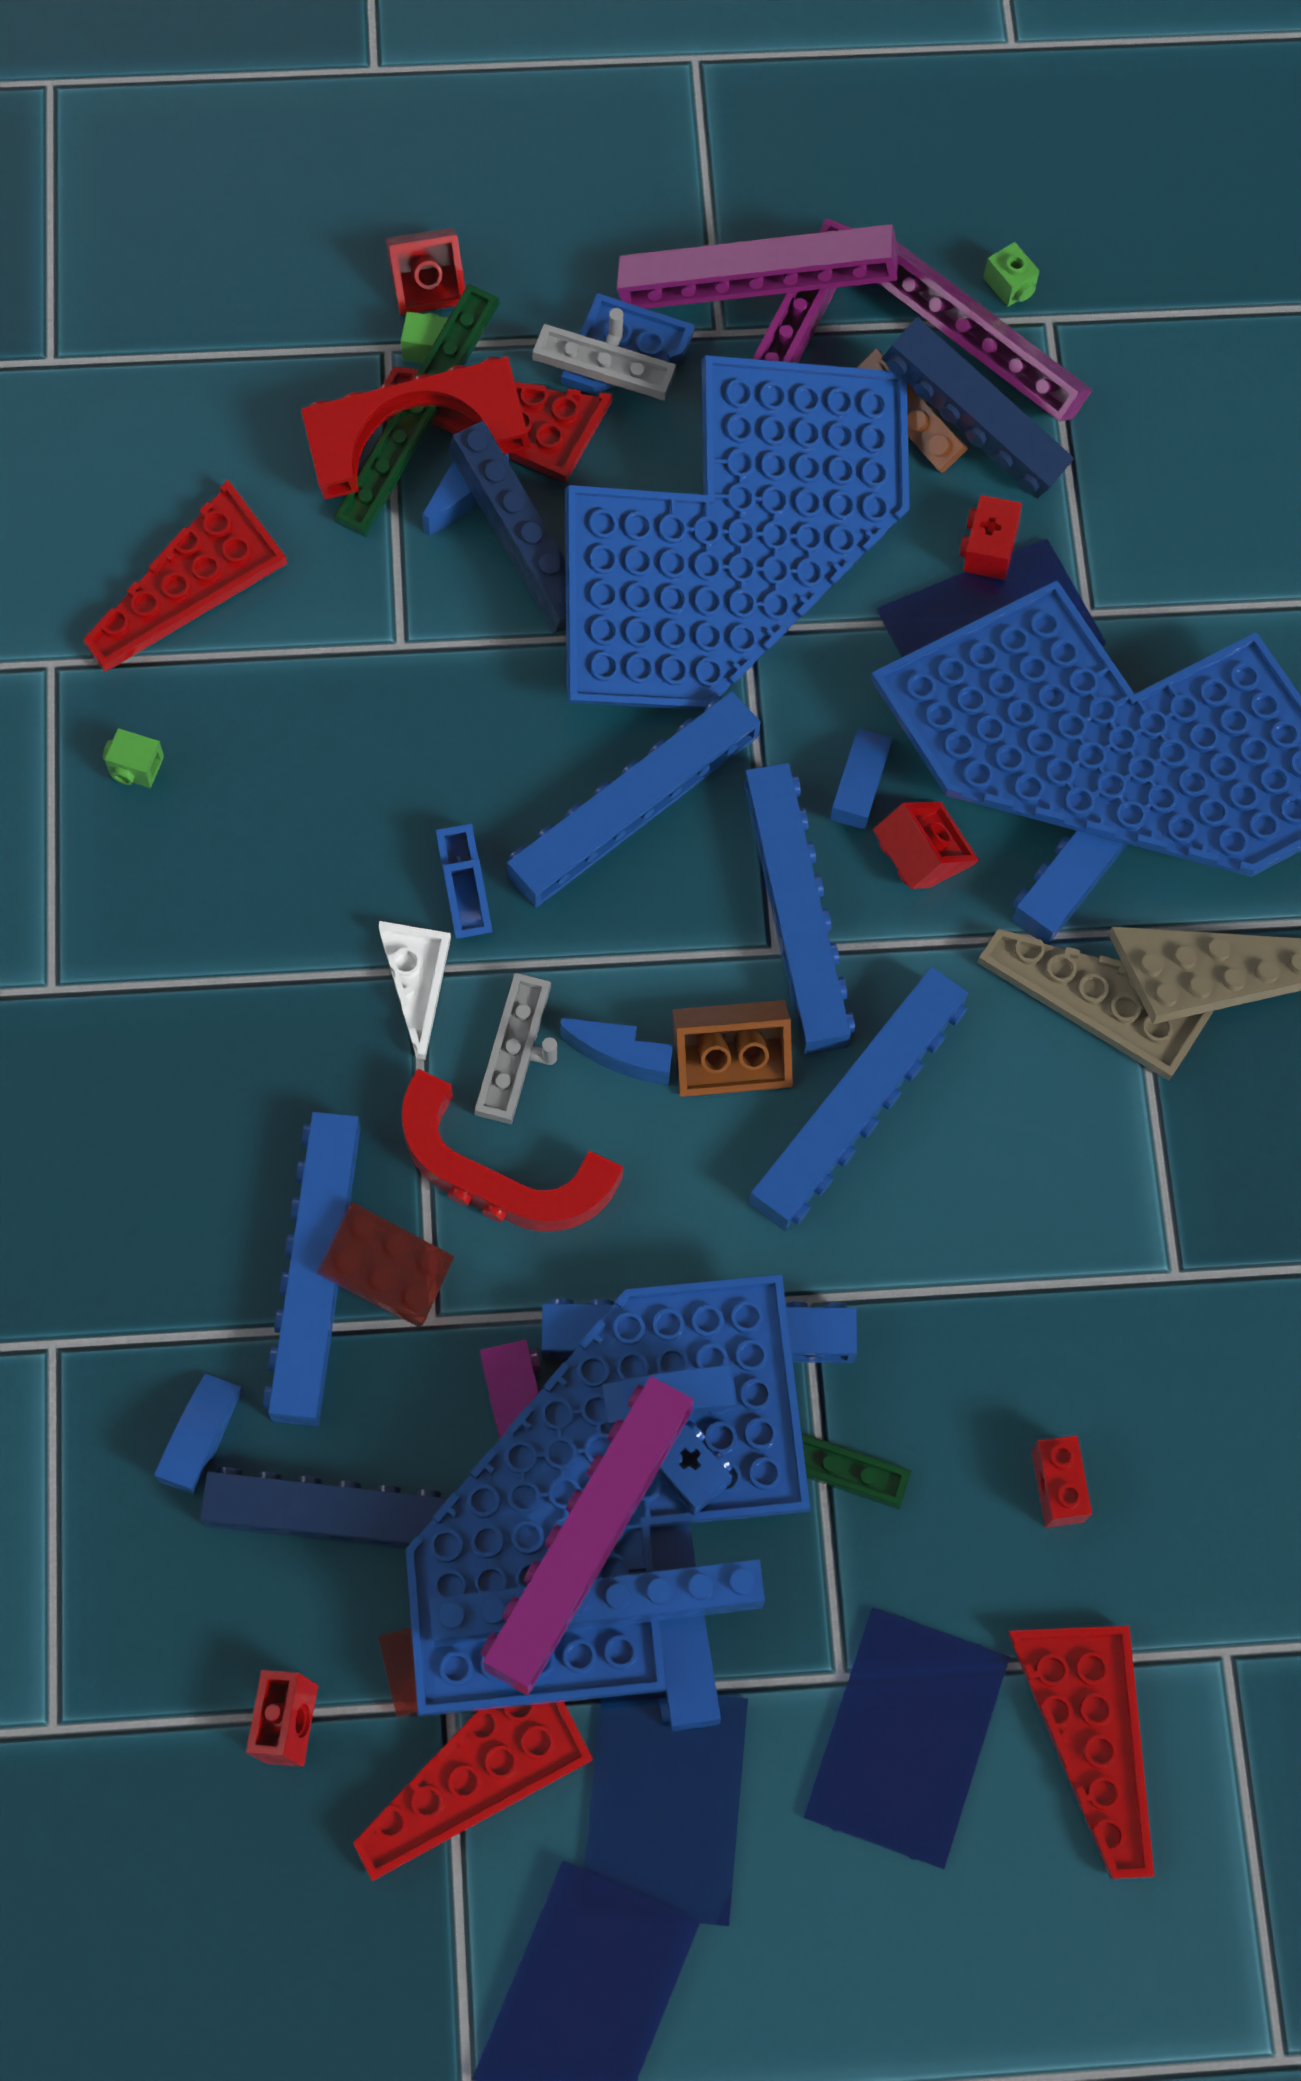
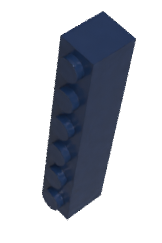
[881,317,1075,499]
[448,420,566,633]
[200,1467,447,1549]

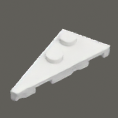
[379,921,451,1060]

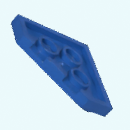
[561,293,695,395]

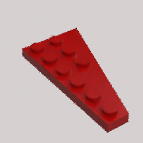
[383,366,612,483]
[83,479,287,673]
[1007,1626,1154,1879]
[353,1702,593,1881]

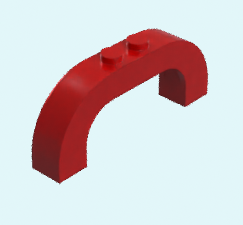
[402,1069,624,1232]

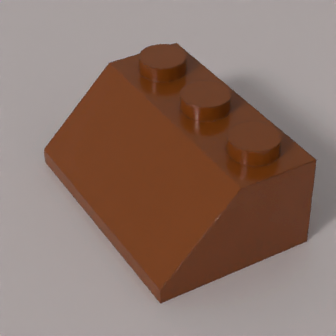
[672,1000,793,1097]

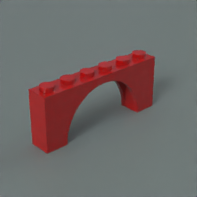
[301,356,531,500]

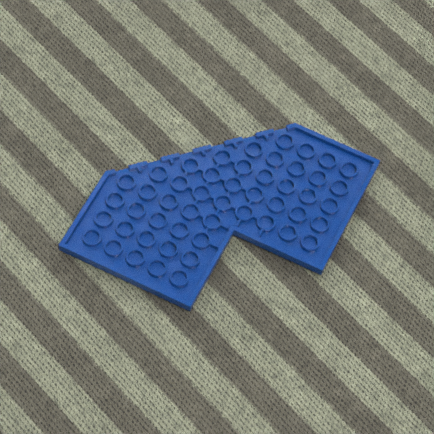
[565,355,909,710]
[871,580,1301,877]
[406,1275,810,1716]

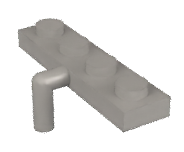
[532,308,676,401]
[474,973,557,1125]

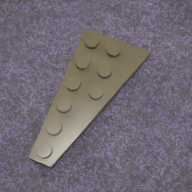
[1109,927,1301,1024]
[977,929,1214,1081]

